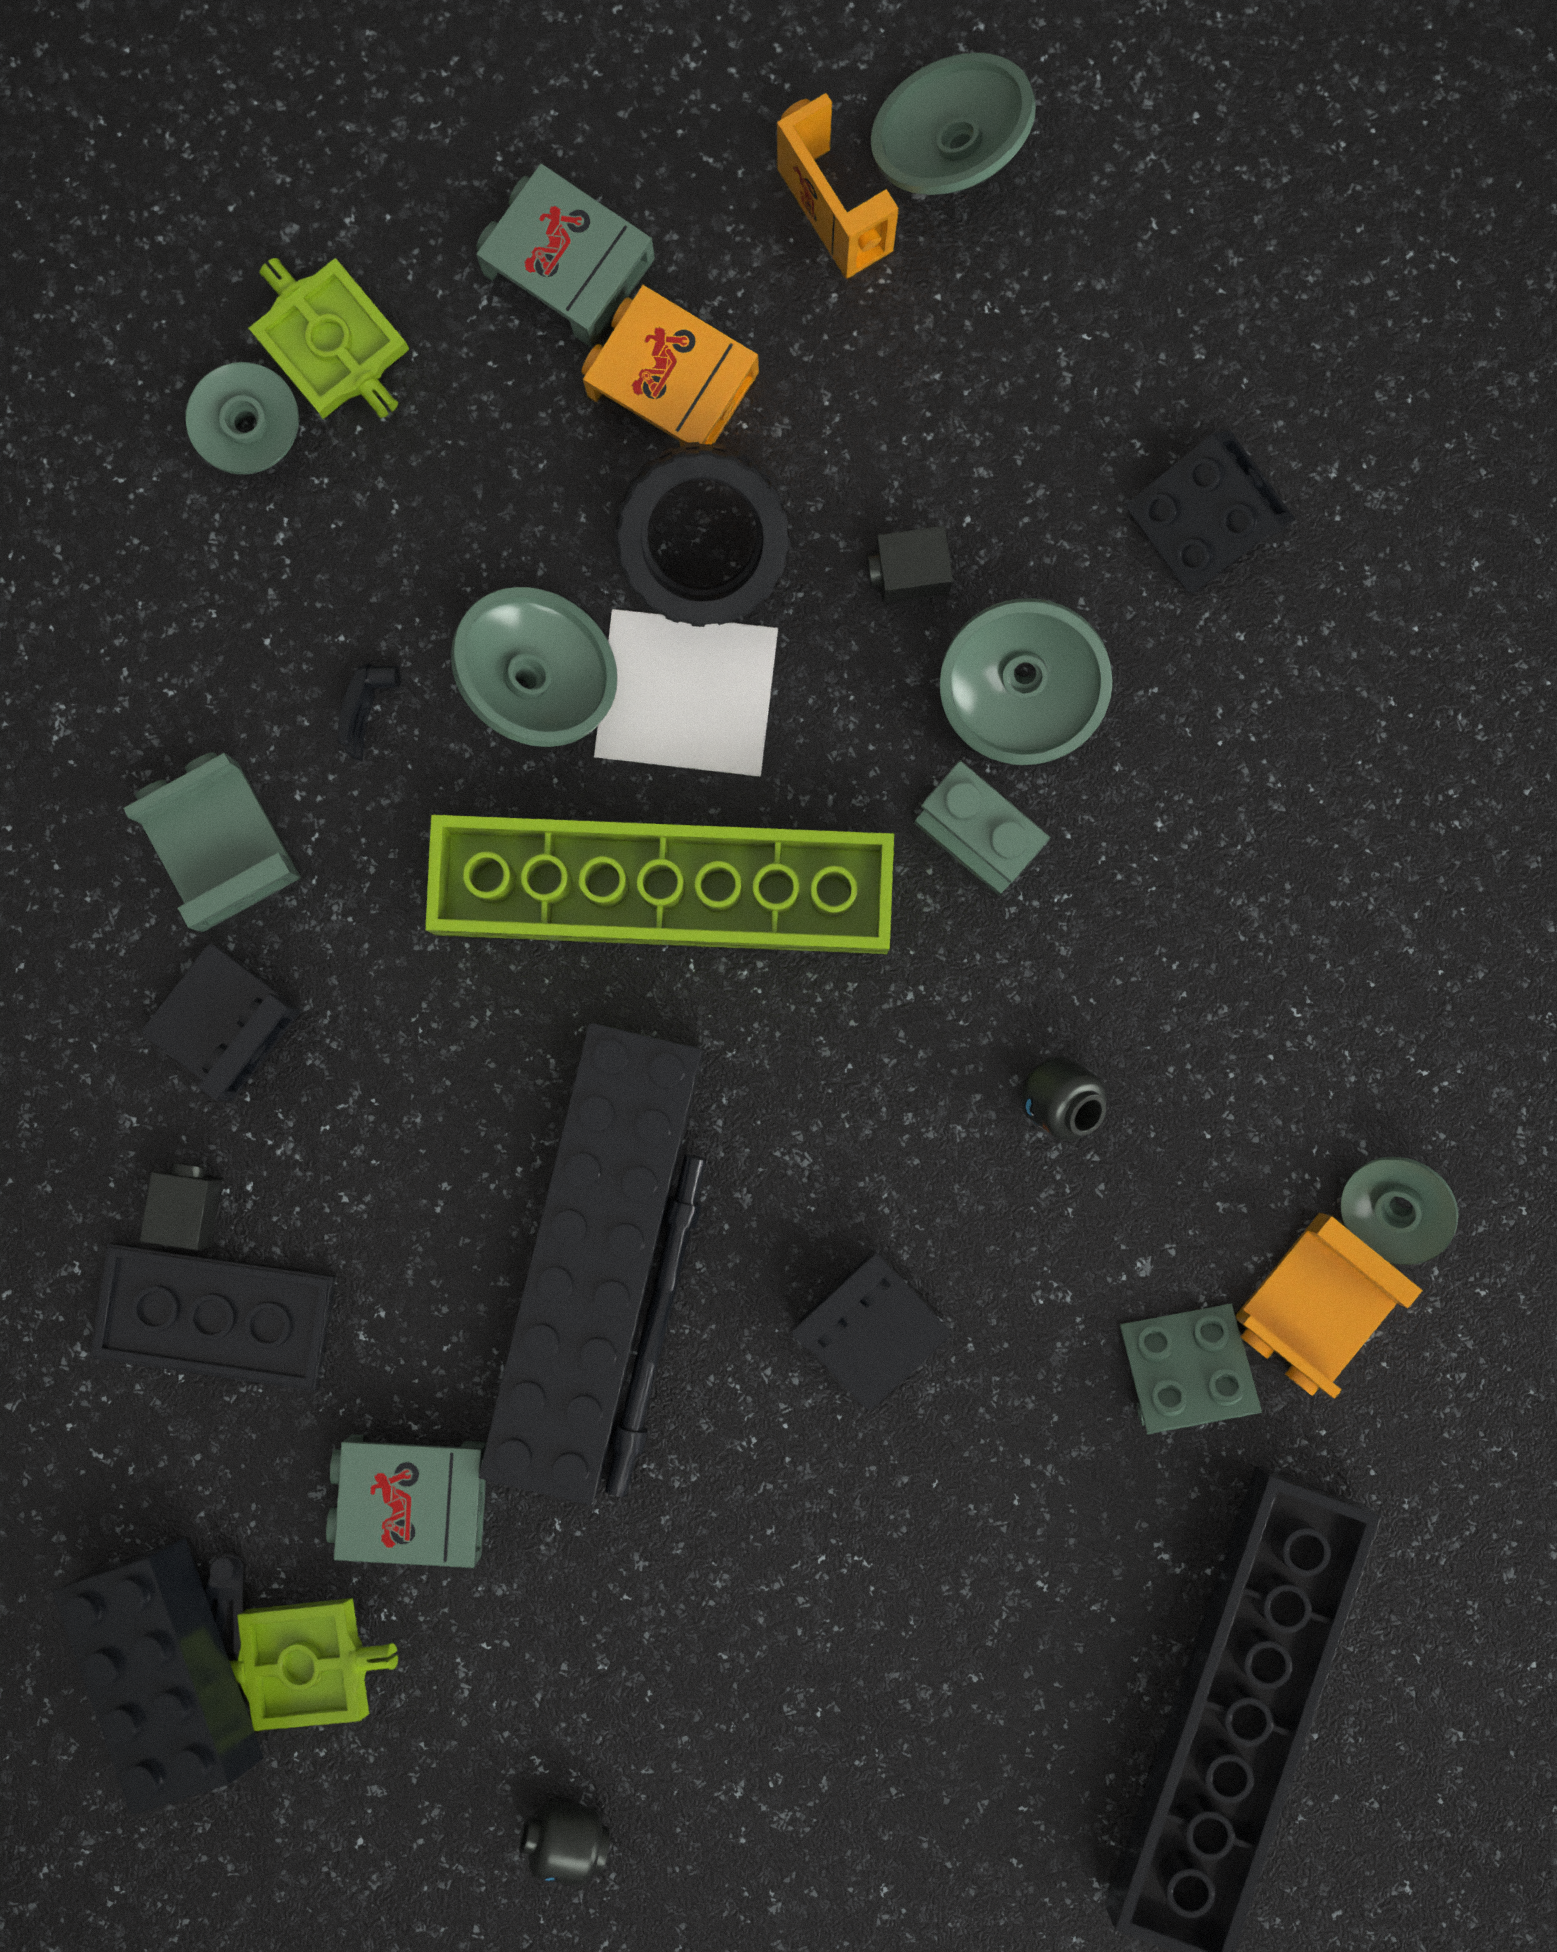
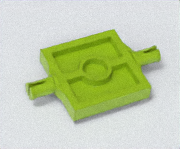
[249,258,409,419]
[229,1598,398,1731]

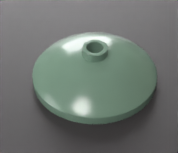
[871,53,1036,195]
[451,587,618,747]
[940,598,1112,765]

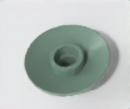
[186,362,299,474]
[1341,1157,1458,1265]

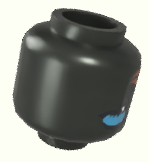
[1021,1056,1107,1141]
[519,1800,610,1886]

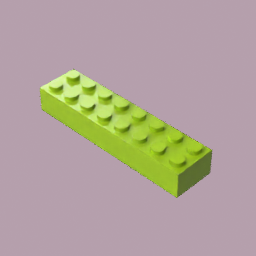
[425,815,894,954]

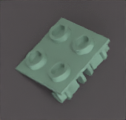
[1120,1303,1262,1434]

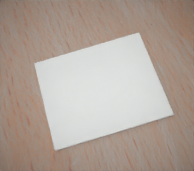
[594,609,778,777]

